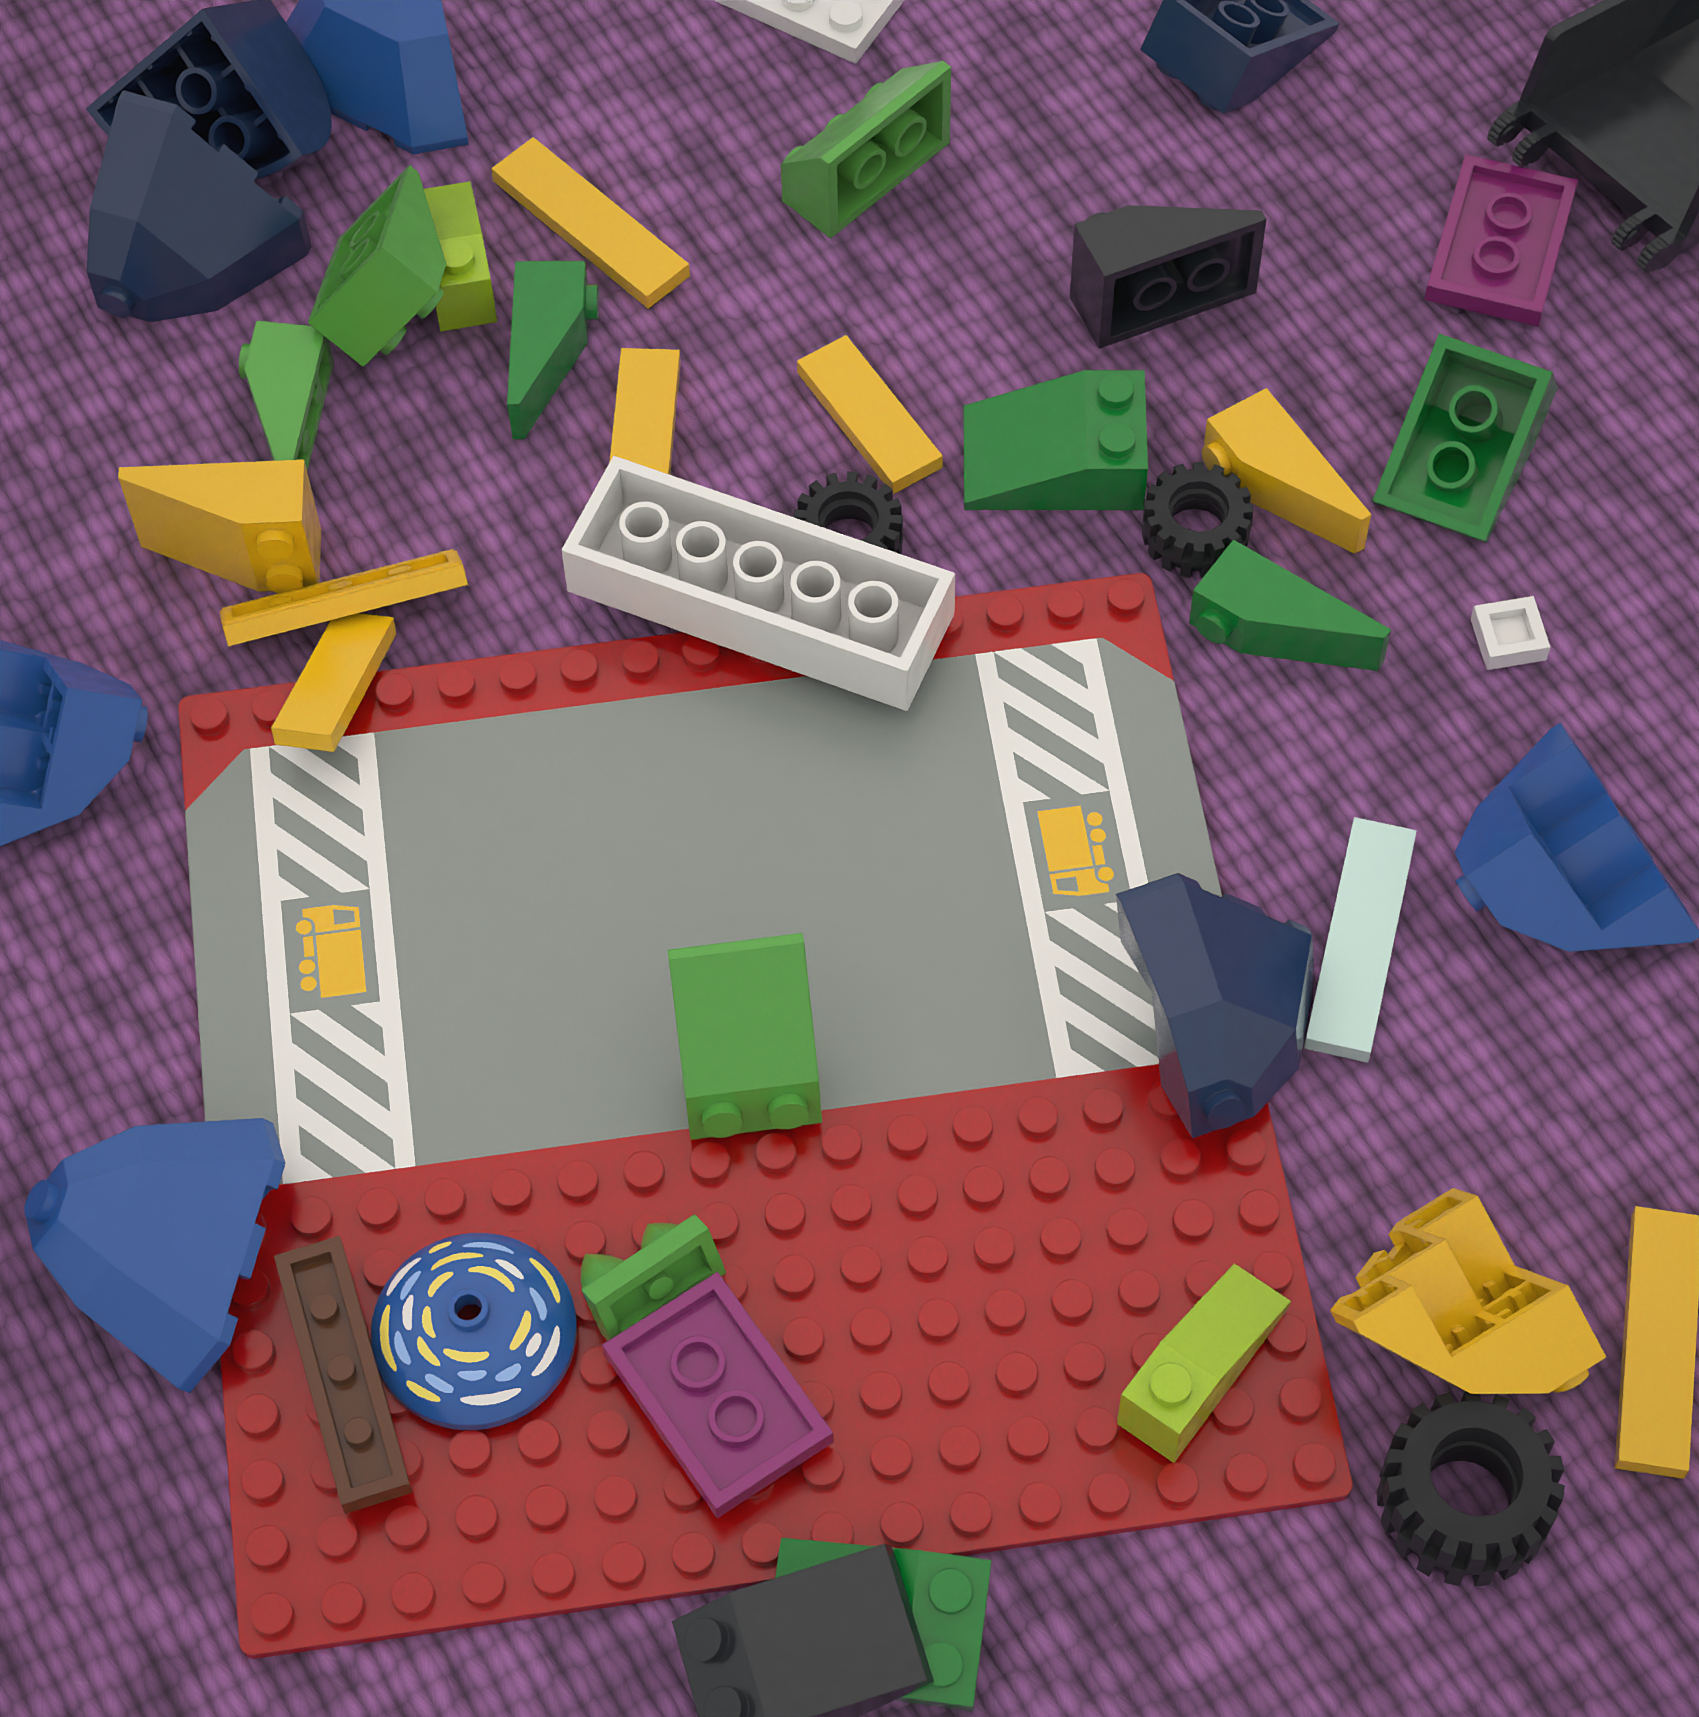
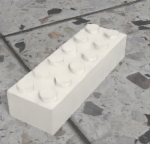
[561,455,955,711]

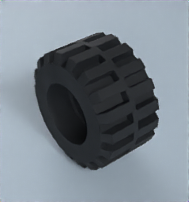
[1377,1391,1565,1587]

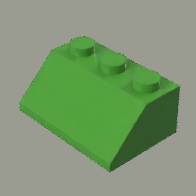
[781,61,951,239]

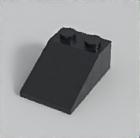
[1070,205,1267,349]
[672,1544,934,1717]

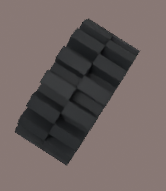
[794,471,903,554]

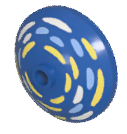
[371,1233,577,1430]

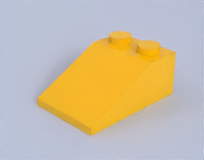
[118,459,321,593]

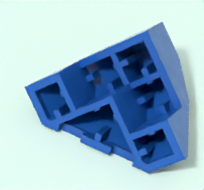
[286,0,469,155]
[0,640,148,846]
[1454,722,1699,952]
[24,1118,286,1393]

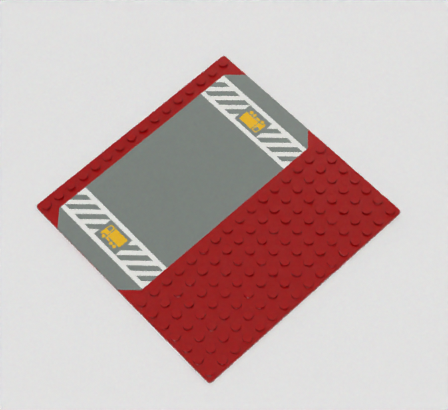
[178,573,1353,1659]

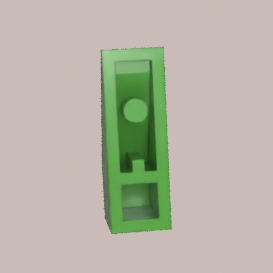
[239,321,334,472]

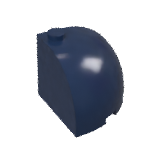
[86,0,332,180]

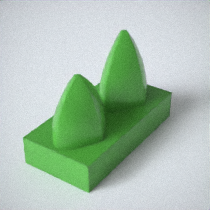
[580,1214,726,1341]

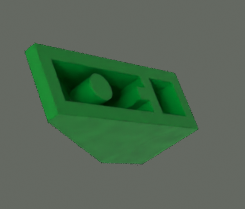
[507,261,599,439]
[1189,540,1391,671]

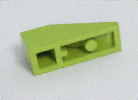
[424,181,498,332]
[1117,1263,1291,1463]

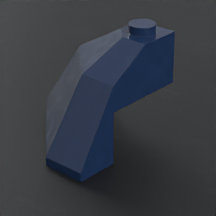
[86,90,312,322]
[1116,873,1315,1138]

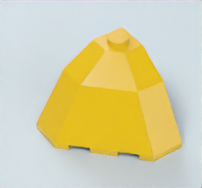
[1330,1188,1606,1394]

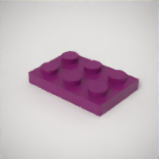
[1424,154,1578,327]
[602,1272,834,1518]

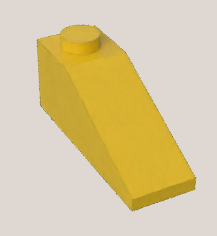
[1201,388,1371,554]

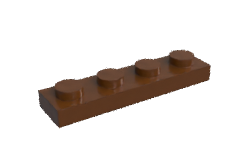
[274,1236,413,1514]

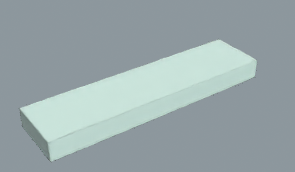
[1304,817,1417,1063]

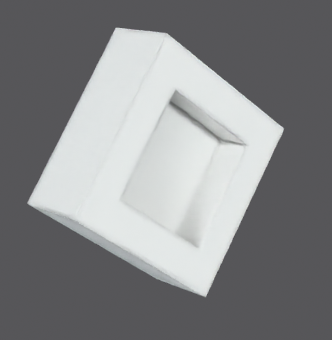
[1471,596,1550,670]

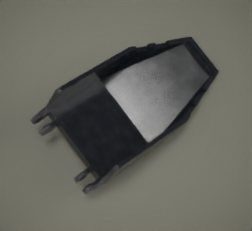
[1487,0,1699,273]

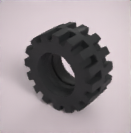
[1142,462,1253,578]

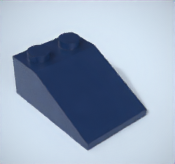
[1140,0,1340,114]

